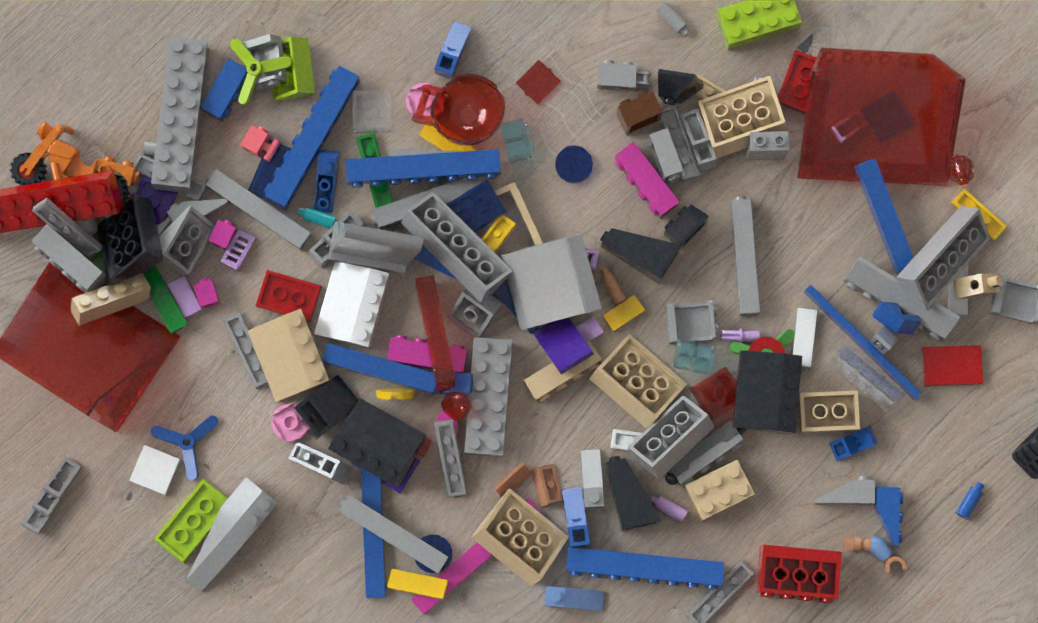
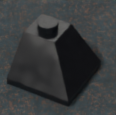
[658,69,703,105]

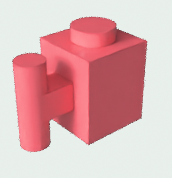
[240,126,281,162]

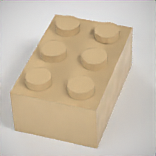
[798,390,860,434]
[684,460,755,521]

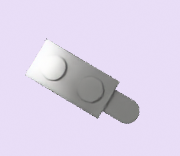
[597,60,652,92]

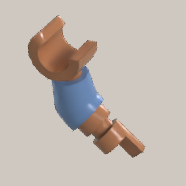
[843,536,907,574]

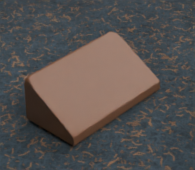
[494,462,531,497]
[531,464,564,507]

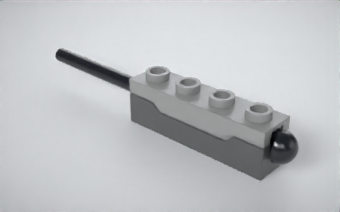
[665,421,749,485]

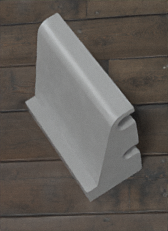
[328,221,424,273]
[500,234,602,329]

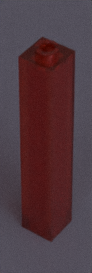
[415,275,456,391]

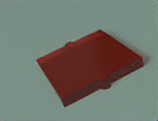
[516,60,561,105]

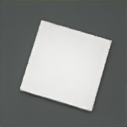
[129,445,181,495]

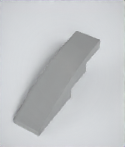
[21,457,81,535]

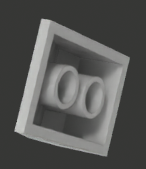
[159,206,215,275]

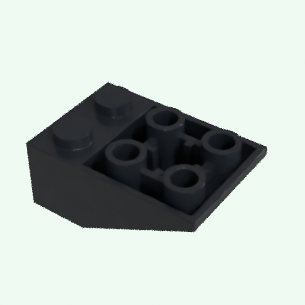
[293,375,359,440]

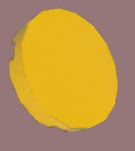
[376,388,415,400]

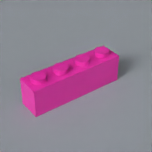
[614,142,679,218]
[387,335,468,373]

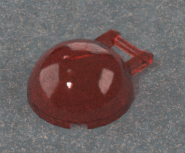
[412,74,505,146]

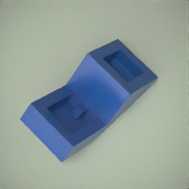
[872,302,921,335]
[440,373,473,395]
[829,426,878,461]

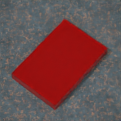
[778,50,831,116]
[255,270,322,323]
[922,345,983,386]

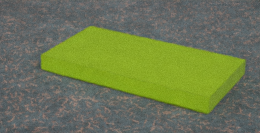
[154,479,228,563]

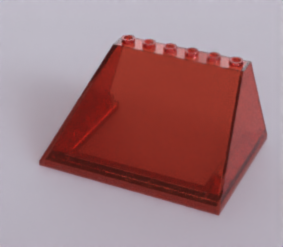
[797,48,966,186]
[0,262,181,433]

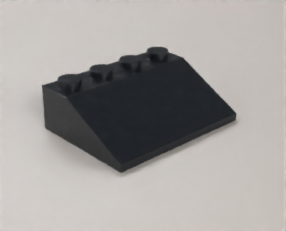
[98,193,163,285]
[733,350,802,435]
[328,398,427,486]

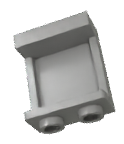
[242,34,287,91]
[746,131,789,160]
[989,274,1038,324]
[665,300,719,344]

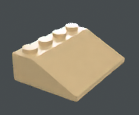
[698,76,790,158]
[248,309,329,402]
[589,334,687,429]
[471,488,569,586]

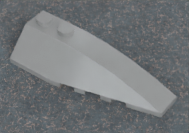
[186,477,277,592]

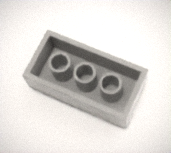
[32,224,108,293]
[628,395,715,479]

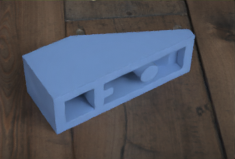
[544,586,604,611]

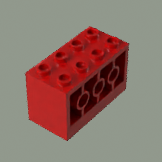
[756,544,842,603]

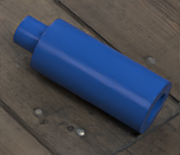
[955,482,984,520]

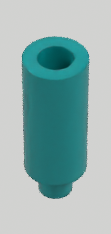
[298,207,337,229]

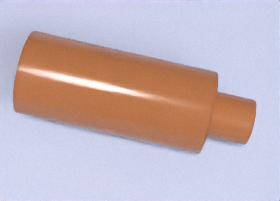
[600,267,627,305]

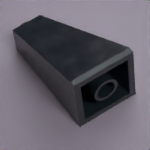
[600,228,681,284]
[605,456,661,531]

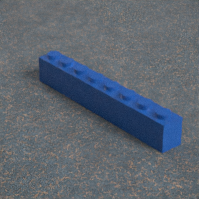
[264,66,360,210]
[346,149,501,188]
[566,547,724,590]

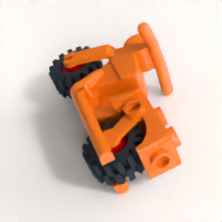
[10,121,140,202]

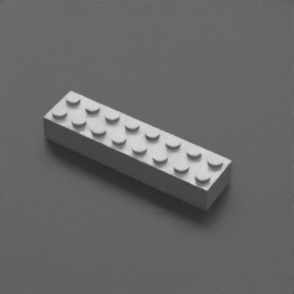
[151,37,209,193]

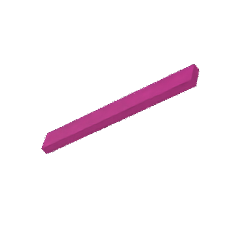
[411,498,541,614]

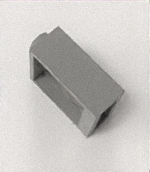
[648,128,683,185]

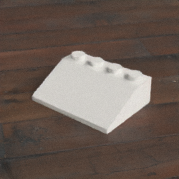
[314,261,390,350]

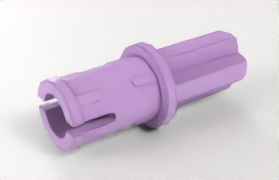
[721,328,760,343]

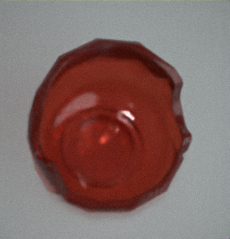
[441,391,472,421]

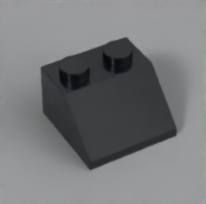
[664,204,709,250]

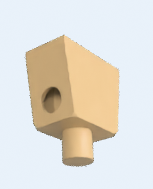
[953,274,1004,299]

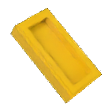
[603,294,645,332]

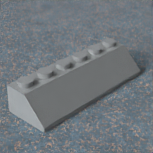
[401,192,513,303]
[896,206,991,310]
[843,257,960,341]

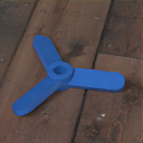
[151,415,218,480]

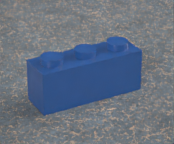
[200,58,248,122]

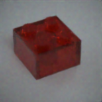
[689,366,737,420]

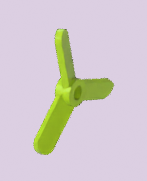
[230,39,292,105]

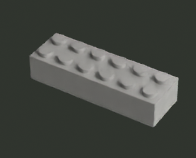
[464,337,512,457]

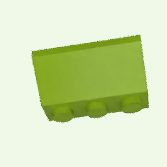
[272,37,315,102]

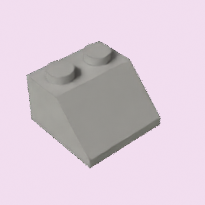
[447,288,503,338]

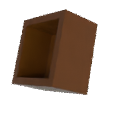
[617,91,662,135]

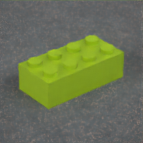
[716,0,802,50]

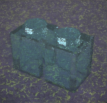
[500,118,535,163]
[673,339,716,375]

